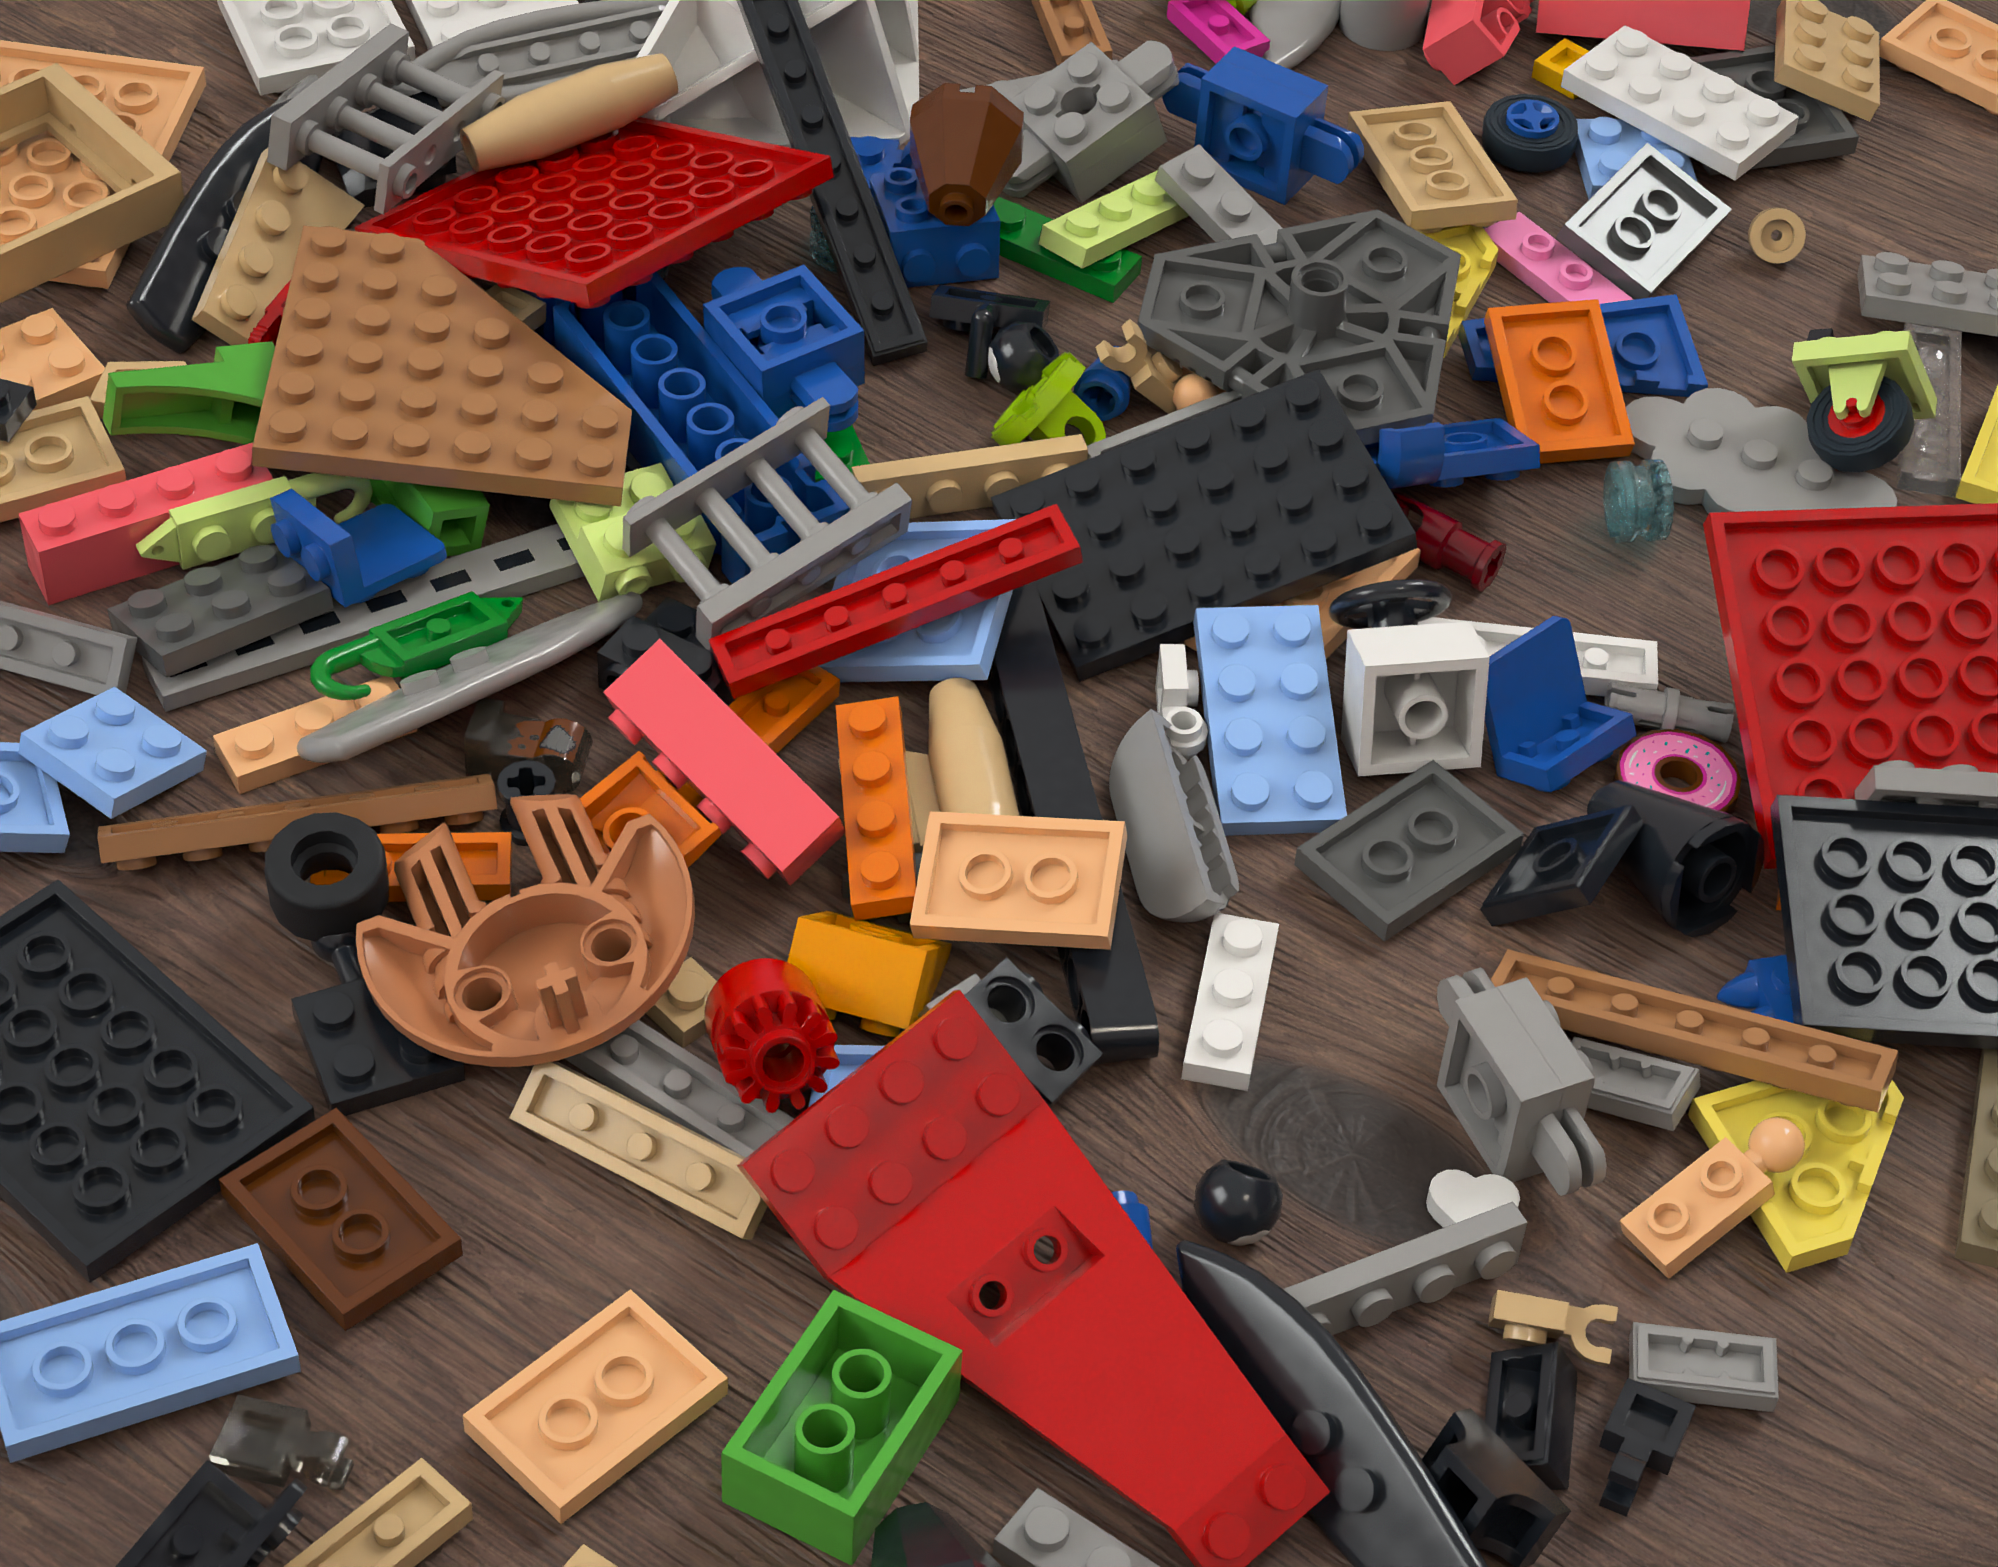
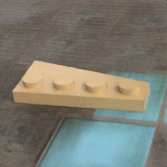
[192,148,365,345]

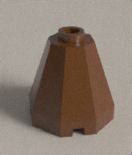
[910,83,1024,226]

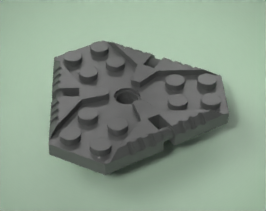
[1137,209,1461,445]

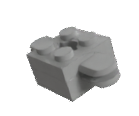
[1003,40,1179,204]
[1436,967,1607,1196]

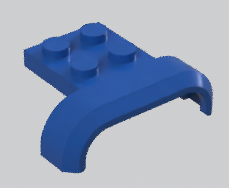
[1364,418,1540,489]

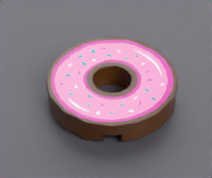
[1613,729,1741,814]

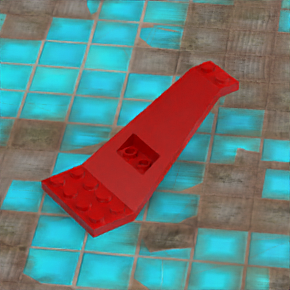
[736,990,1330,1567]

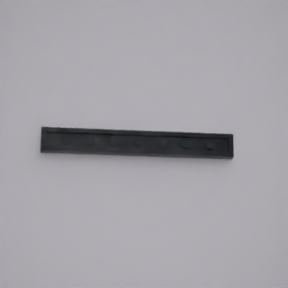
[737,0,928,366]

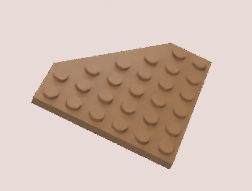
[252,225,632,506]

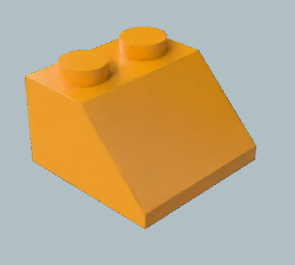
[787,911,952,1037]

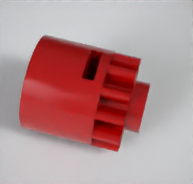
[704,958,840,1113]

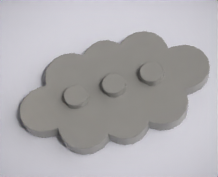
[1626,388,1898,514]

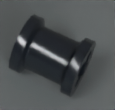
[497,760,556,847]

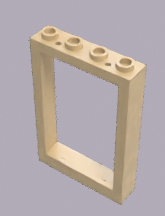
[0,63,184,303]

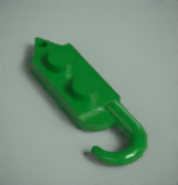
[310,591,523,700]

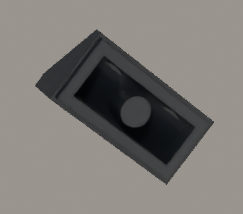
[1485,1342,1578,1490]

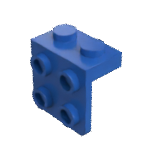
[870,167,1000,288]
[270,488,447,608]
[1485,616,1636,792]

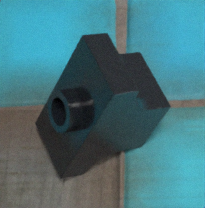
[1422,1408,1571,1567]

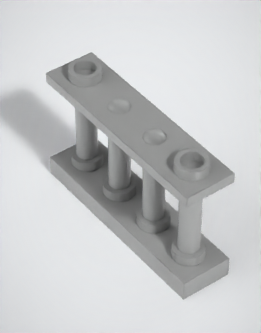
[267,23,505,215]
[622,397,912,652]

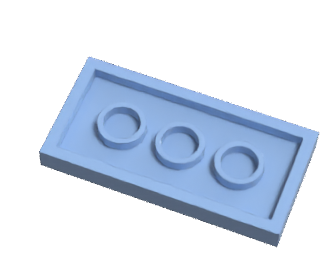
[1193,605,1347,836]
[0,1243,301,1463]

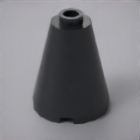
[1587,780,1764,937]

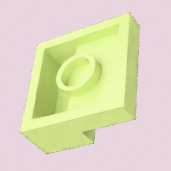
[549,463,716,602]

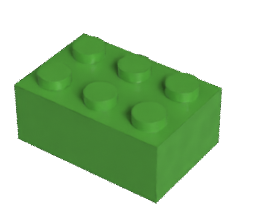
[721,1290,963,1566]

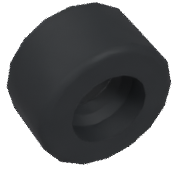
[265,812,389,942]

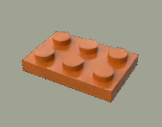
[1484,299,1635,464]

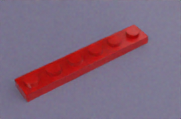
[708,504,1083,699]

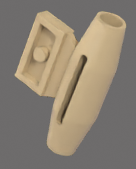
[460,53,678,172]
[838,678,1019,853]

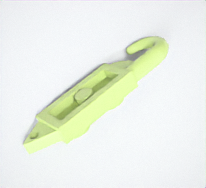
[136,473,373,570]

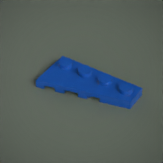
[1458,294,1708,397]

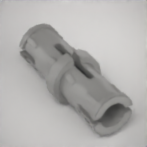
[1603,682,1734,743]

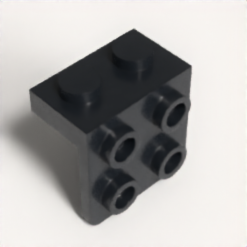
[115,1460,308,1567]

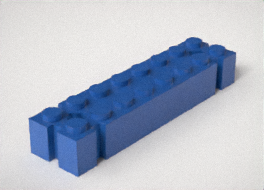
[523,272,850,584]

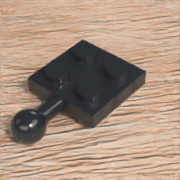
[291,932,465,1116]

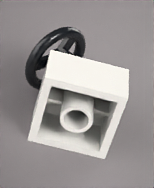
[1329,579,1490,776]

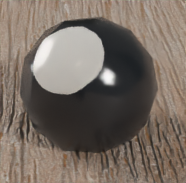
[988,321,1059,393]
[1194,1159,1283,1246]

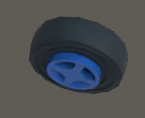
[1482,94,1578,173]

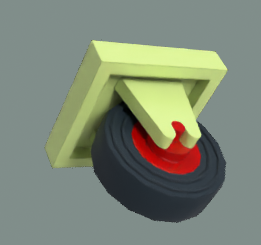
[1792,330,1937,473]

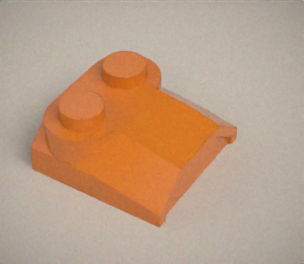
[580,751,722,868]

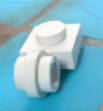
[1155,644,1208,760]

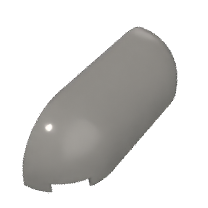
[1109,709,1239,923]

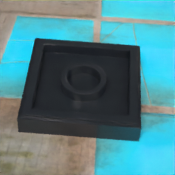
[1480,805,1644,926]

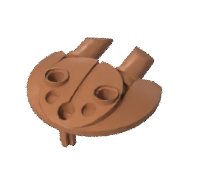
[356,794,695,1067]

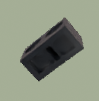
[964,957,1103,1108]

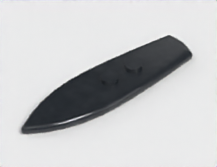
[126,97,323,353]
[1176,1240,1488,1567]

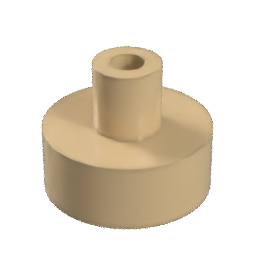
[1748,207,1806,264]

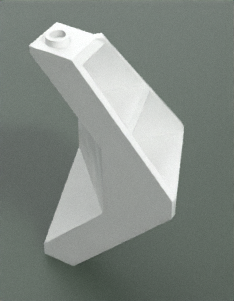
[636,0,919,148]

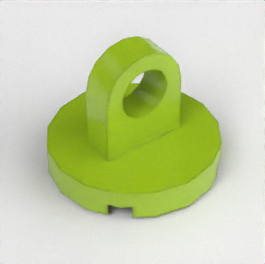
[991,352,1106,446]

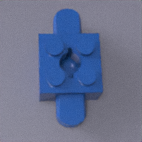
[1162,46,1364,205]
[703,265,865,432]

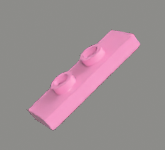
[1484,212,1633,304]

